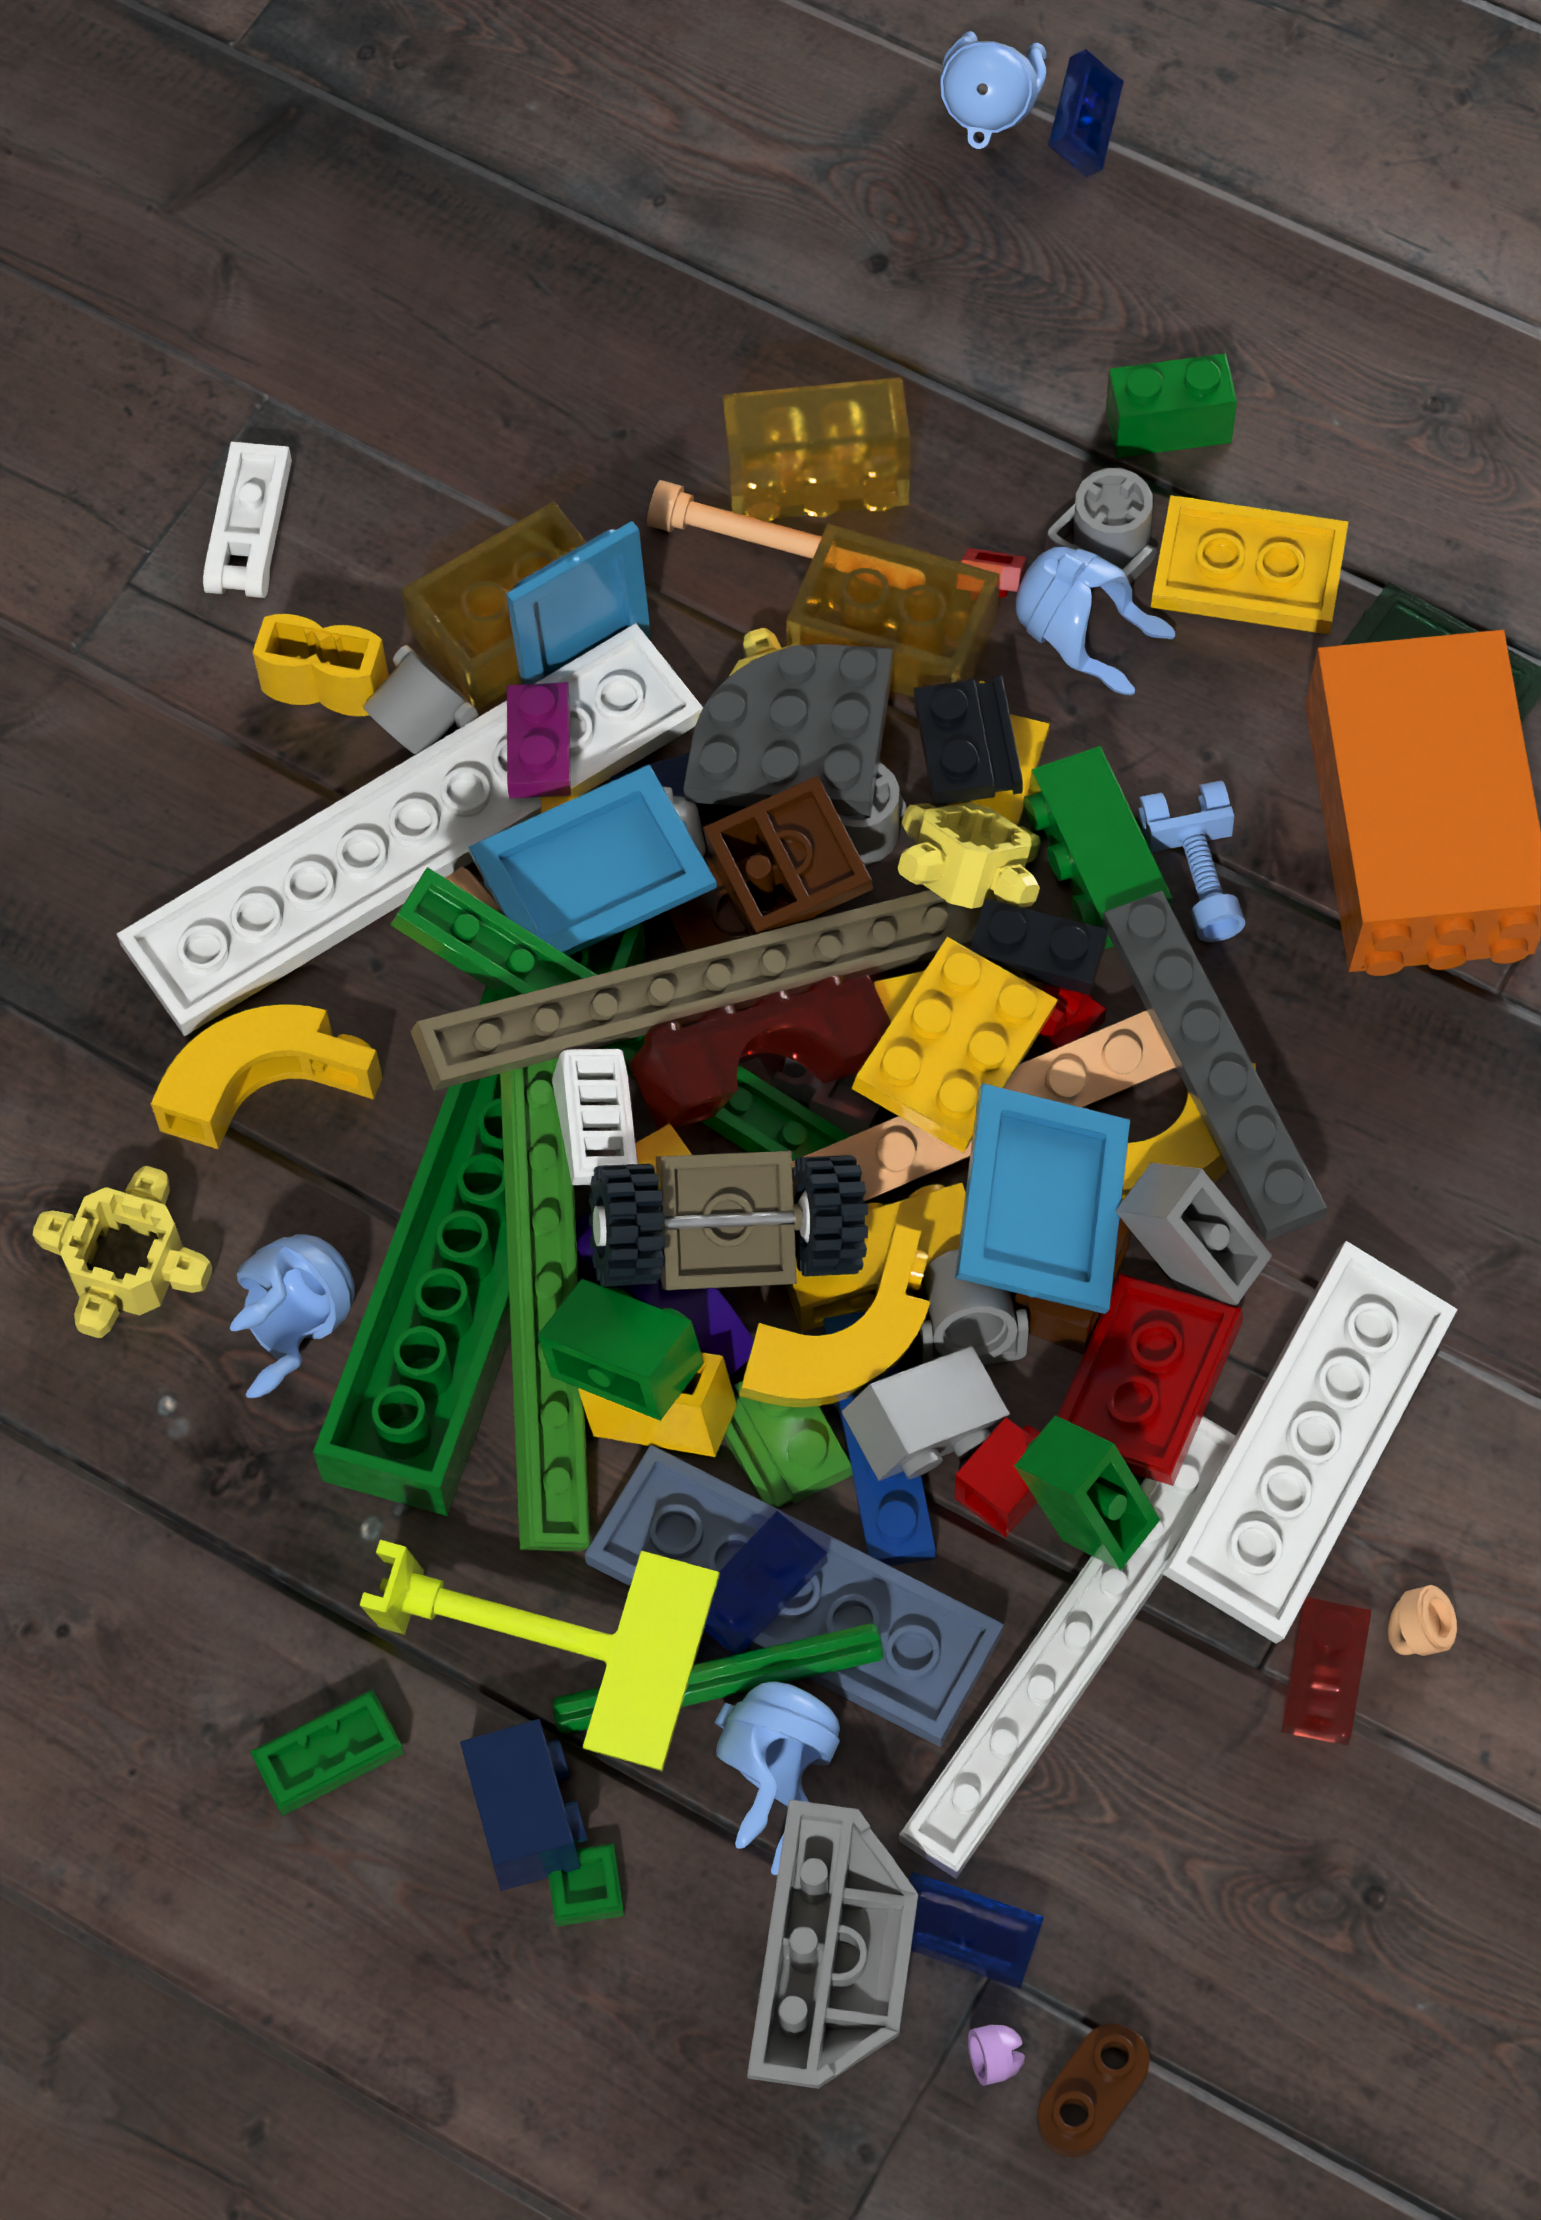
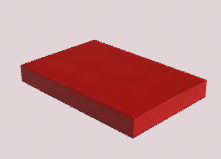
[1057,1273,1244,1486]

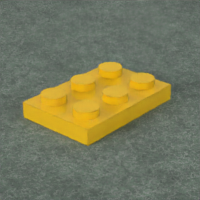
[1151,495,1348,635]
[852,937,1058,1153]

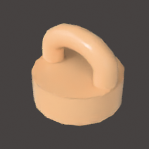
[1388,1585,1457,1656]

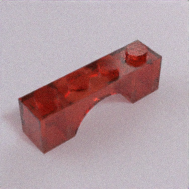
[628,974,891,1130]

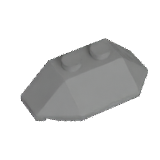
[747,1799,918,2089]

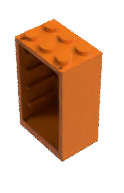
[1305,630,1541,976]

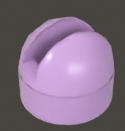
[968,2025,1025,2086]

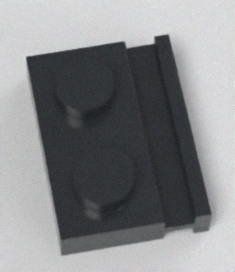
[914,675,1023,806]

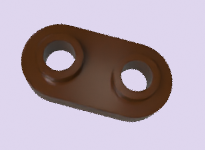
[1037,2024,1150,2158]

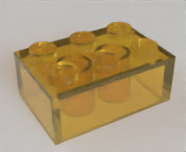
[722,377,910,522]
[401,501,587,710]
[786,523,1000,697]

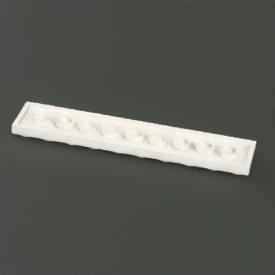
[117,623,703,1036]

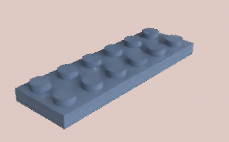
[585,1445,1004,1748]

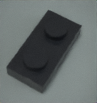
[969,898,1108,995]

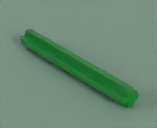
[553,1623,884,1734]

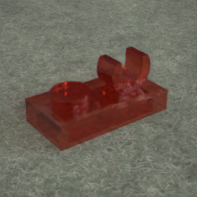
[1281,1597,1372,1745]

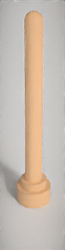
[647,480,928,587]

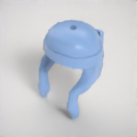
[940,31,1046,149]
[1016,547,1175,696]
[230,1234,355,1398]
[714,1681,840,1875]

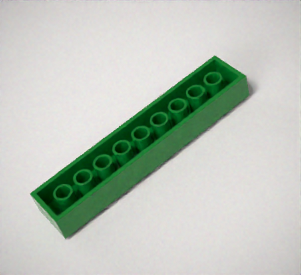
[313,922,646,1516]

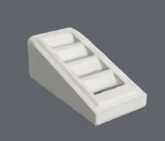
[552,1049,637,1185]

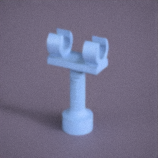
[1138,780,1245,942]

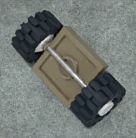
[589,1151,868,1290]

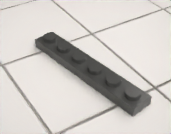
[1103,891,1327,1242]

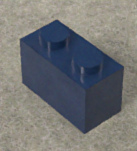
[460,1719,588,1891]

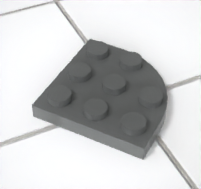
[684,644,894,816]

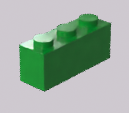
[1024,746,1173,950]

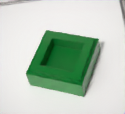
[548,1843,624,1927]

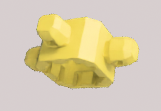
[898,802,1041,909]
[33,1166,213,1338]

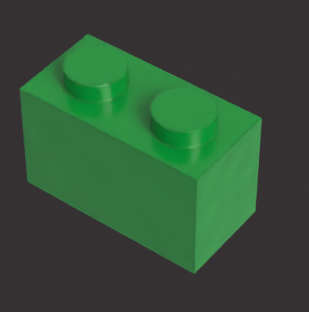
[1106,353,1237,458]
[538,1279,704,1421]
[1014,1415,1160,1571]

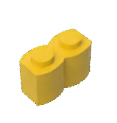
[252,614,389,716]

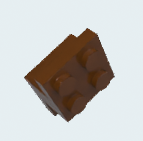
[665,775,873,953]

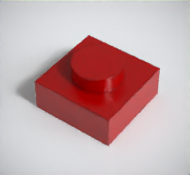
[958,548,1027,598]

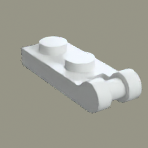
[203,442,292,598]

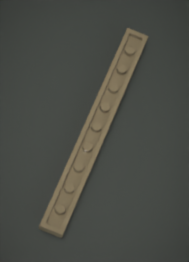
[410,890,982,1091]

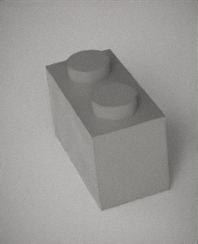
[1115,1163,1272,1305]
[841,1346,1010,1481]

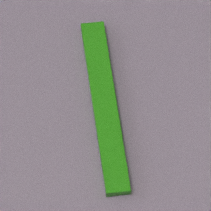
[500,1058,590,1552]

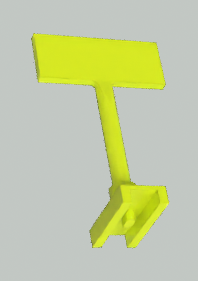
[360,1540,720,1771]

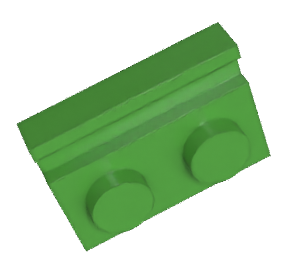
[724,1381,852,1508]

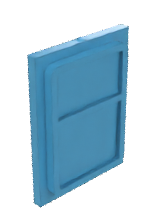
[506,521,651,685]
[468,765,717,956]
[955,1083,1130,1314]

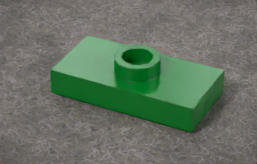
[250,1689,405,1816]

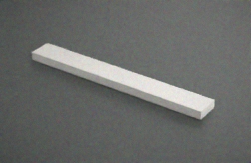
[899,1416,1235,1879]

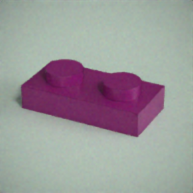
[507,682,571,799]

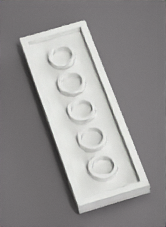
[1162,1241,1458,1644]

